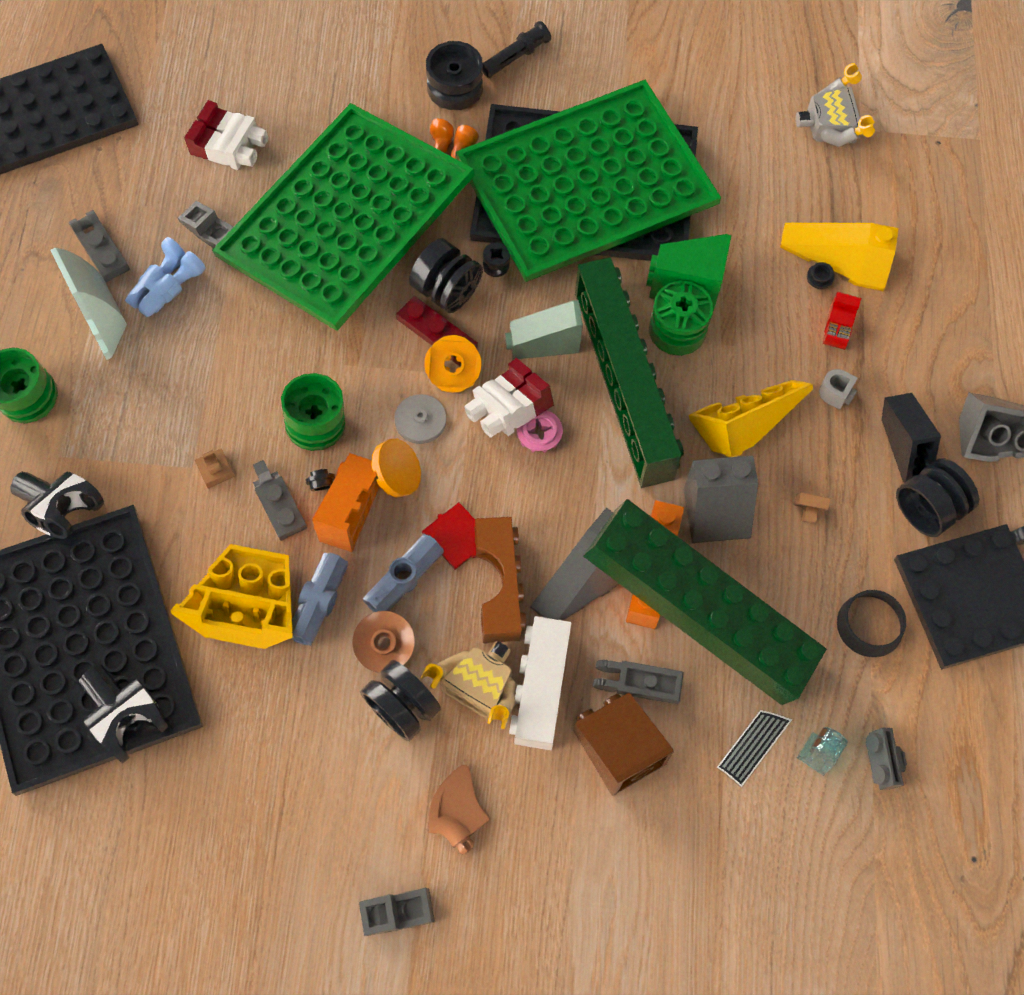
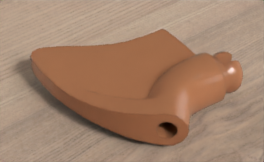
[427,765,490,855]

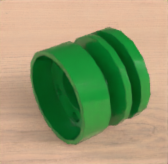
[649,280,713,356]
[0,347,58,424]
[281,373,346,451]

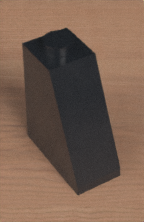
[881,393,941,483]

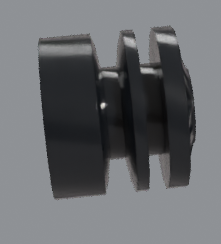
[409,238,483,314]
[896,458,980,537]

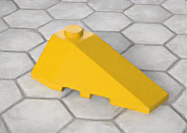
[689,380,813,457]

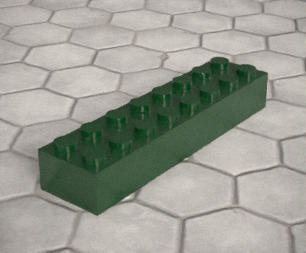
[575,257,684,488]
[583,499,827,705]

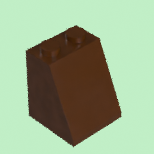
[573,692,674,796]

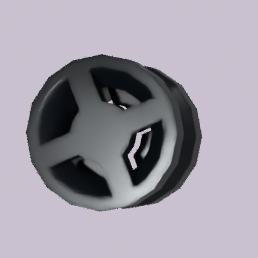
[483,242,510,277]

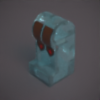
[796,727,848,776]

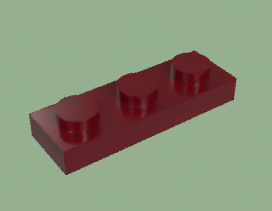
[396,296,478,367]

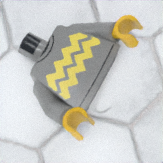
[796,63,875,147]

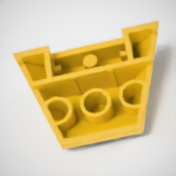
[171,544,293,649]

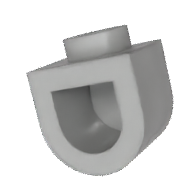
[819,369,857,410]

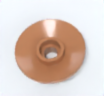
[352,611,415,673]

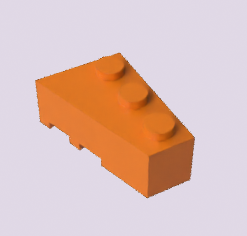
[312,453,380,552]

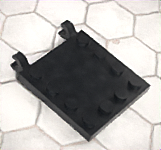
[894,524,1024,670]

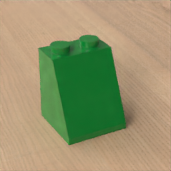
[646,234,732,311]

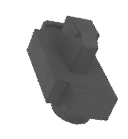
[866,728,907,790]

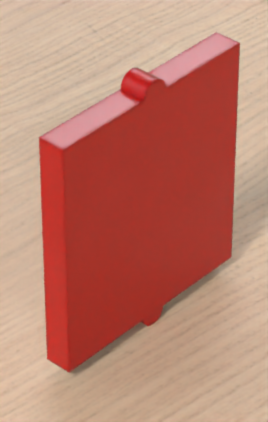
[421,502,476,570]

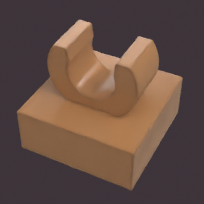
[195,448,235,488]
[794,492,831,523]

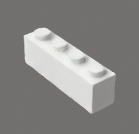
[509,616,571,750]

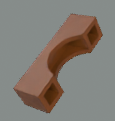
[474,517,526,643]

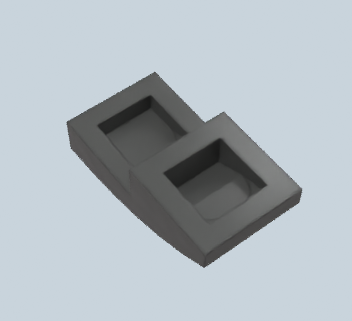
[178,201,233,248]
[359,888,435,936]

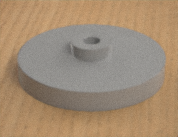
[394,394,446,444]

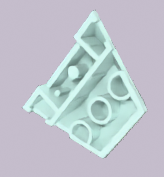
[50,248,127,360]

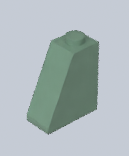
[505,300,583,360]

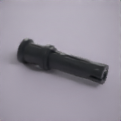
[482,21,551,78]

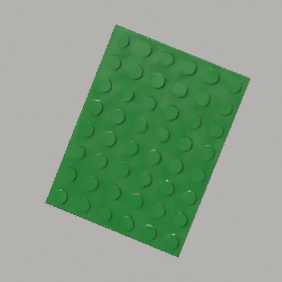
[456,79,721,282]
[212,103,475,331]

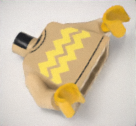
[421,641,516,729]

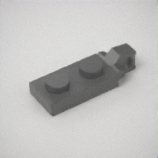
[253,460,307,541]

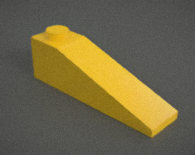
[780,223,899,291]

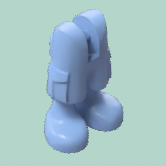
[125,237,206,317]

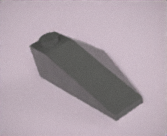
[959,392,1024,462]
[530,507,619,621]

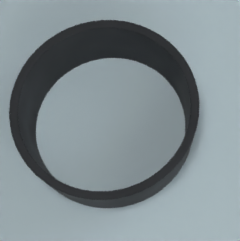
[837,590,906,657]

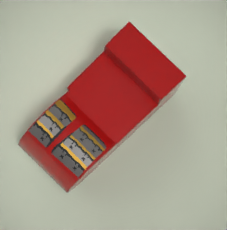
[823,292,862,350]

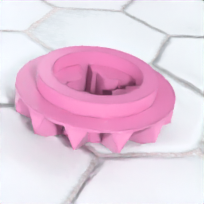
[517,410,563,453]

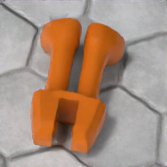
[430,118,479,159]

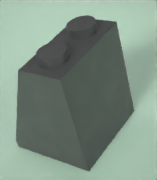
[683,455,758,543]

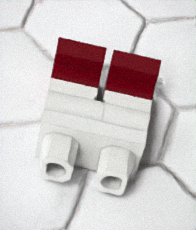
[184,100,269,170]
[464,358,554,438]

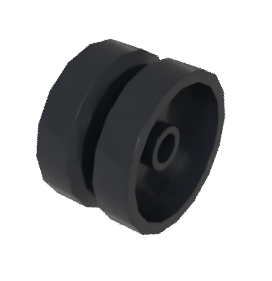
[426,41,483,110]
[360,660,441,742]

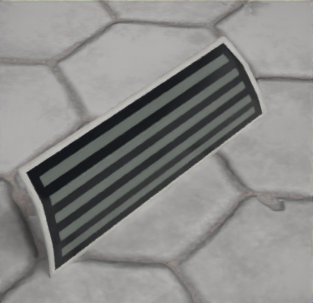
[717,710,792,787]

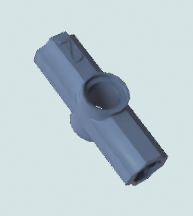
[363,534,444,612]
[291,553,348,646]

